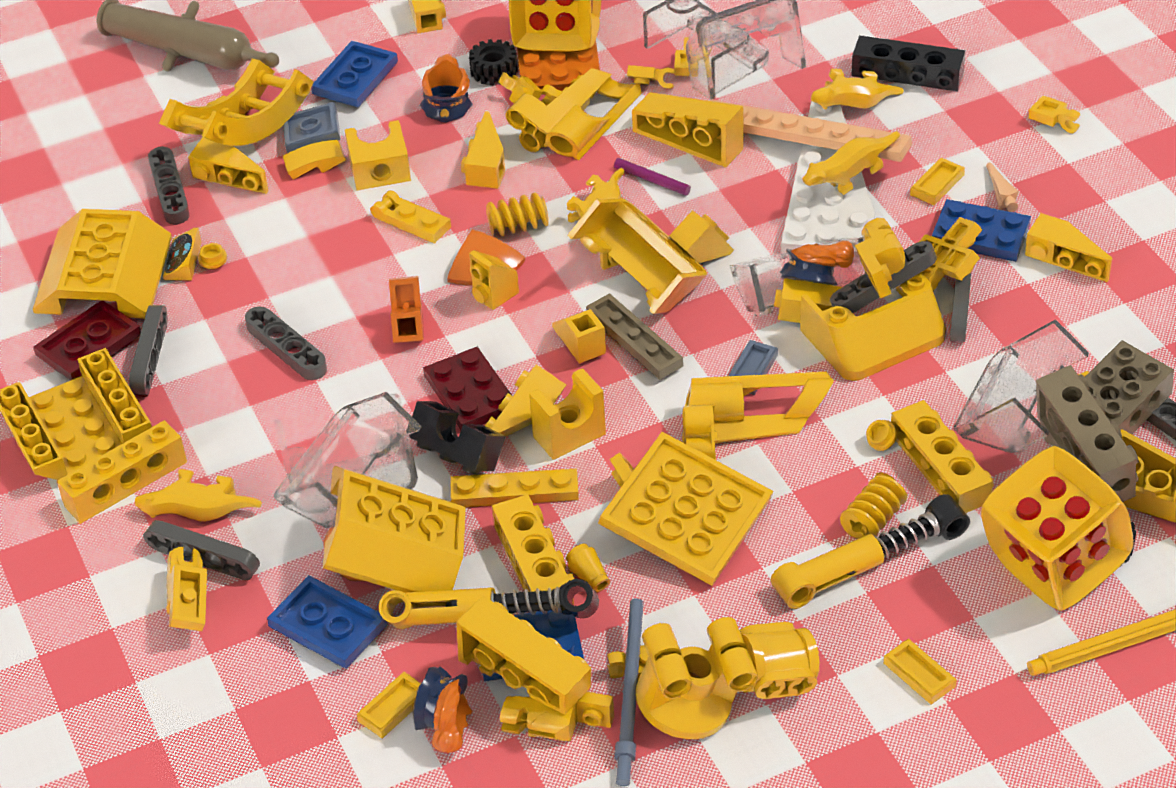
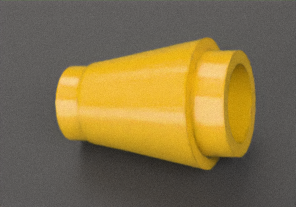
[566,543,610,593]

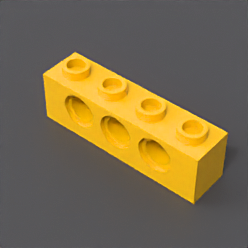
[891,400,994,513]
[57,420,187,524]
[492,494,574,606]

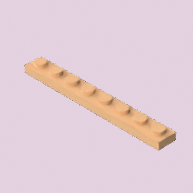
[710,99,912,162]

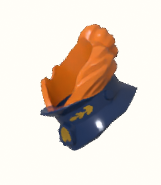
[420,54,473,122]
[780,240,854,285]
[413,666,473,753]

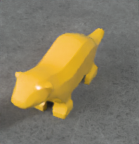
[811,68,904,110]
[802,131,900,195]
[567,168,624,244]
[135,469,262,521]

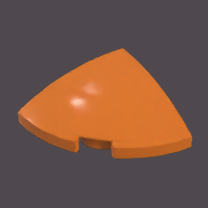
[447,229,525,285]

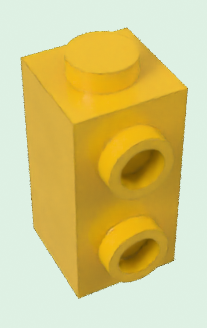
[408,0,446,34]
[773,278,842,323]

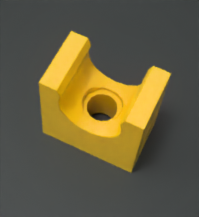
[344,120,411,191]
[529,368,606,460]

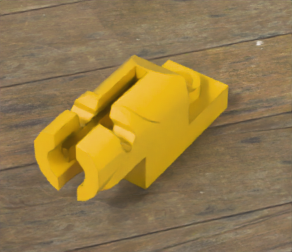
[855,218,905,299]
[166,546,207,631]
[500,691,614,741]

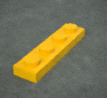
[451,468,579,507]

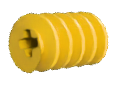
[486,192,549,236]
[840,472,908,539]

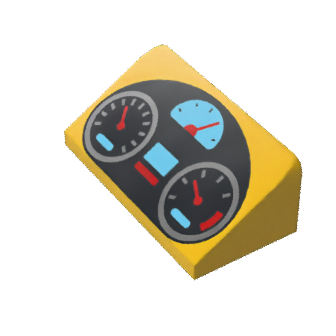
[163,227,202,280]

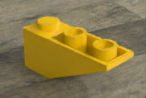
[461,111,505,189]
[188,137,269,194]
[1025,213,1112,282]
[485,364,566,437]

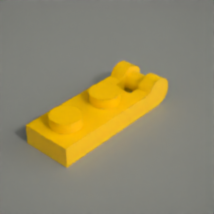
[370,190,451,244]

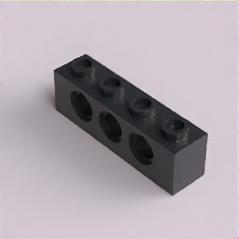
[851,35,966,91]

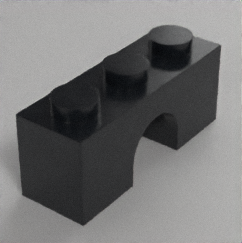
[406,401,506,475]

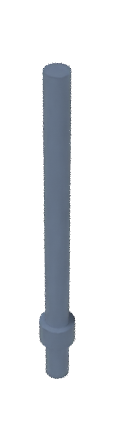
[614,598,644,786]

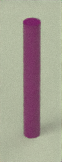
[614,158,691,196]

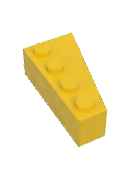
[632,92,743,168]
[1121,429,1176,523]
[456,595,591,715]

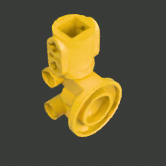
[636,617,820,740]

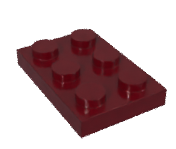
[33,300,141,380]
[423,346,512,430]

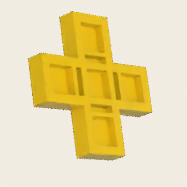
[919,217,982,291]

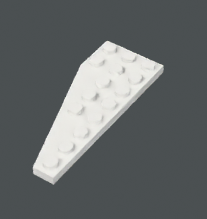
[781,101,875,259]

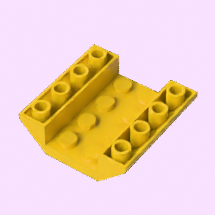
[33,209,172,319]
[0,348,152,480]
[323,466,466,593]

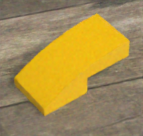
[283,140,346,180]

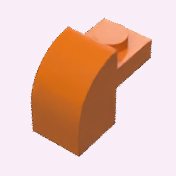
[388,276,424,343]

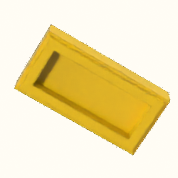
[910,158,965,206]
[883,638,957,705]
[356,672,421,739]

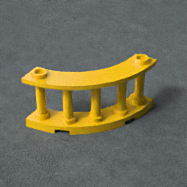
[159,58,314,146]

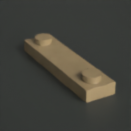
[586,293,684,380]

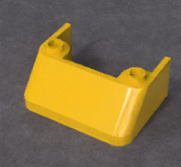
[567,198,707,314]
[800,272,946,381]

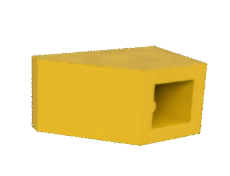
[669,210,734,263]
[469,250,519,310]
[552,309,606,364]

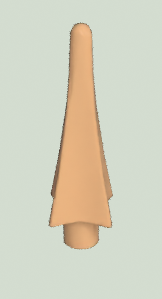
[986,162,1019,212]

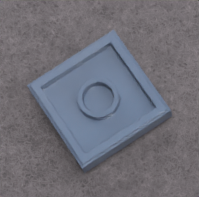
[283,102,341,153]

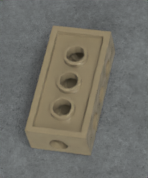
[1044,340,1174,446]
[1036,365,1139,502]

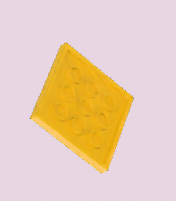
[598,432,774,586]

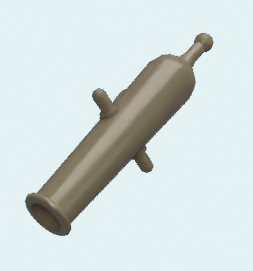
[96,0,280,71]

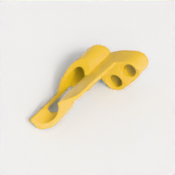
[506,68,642,160]
[682,372,834,461]

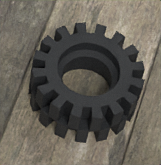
[469,39,518,85]

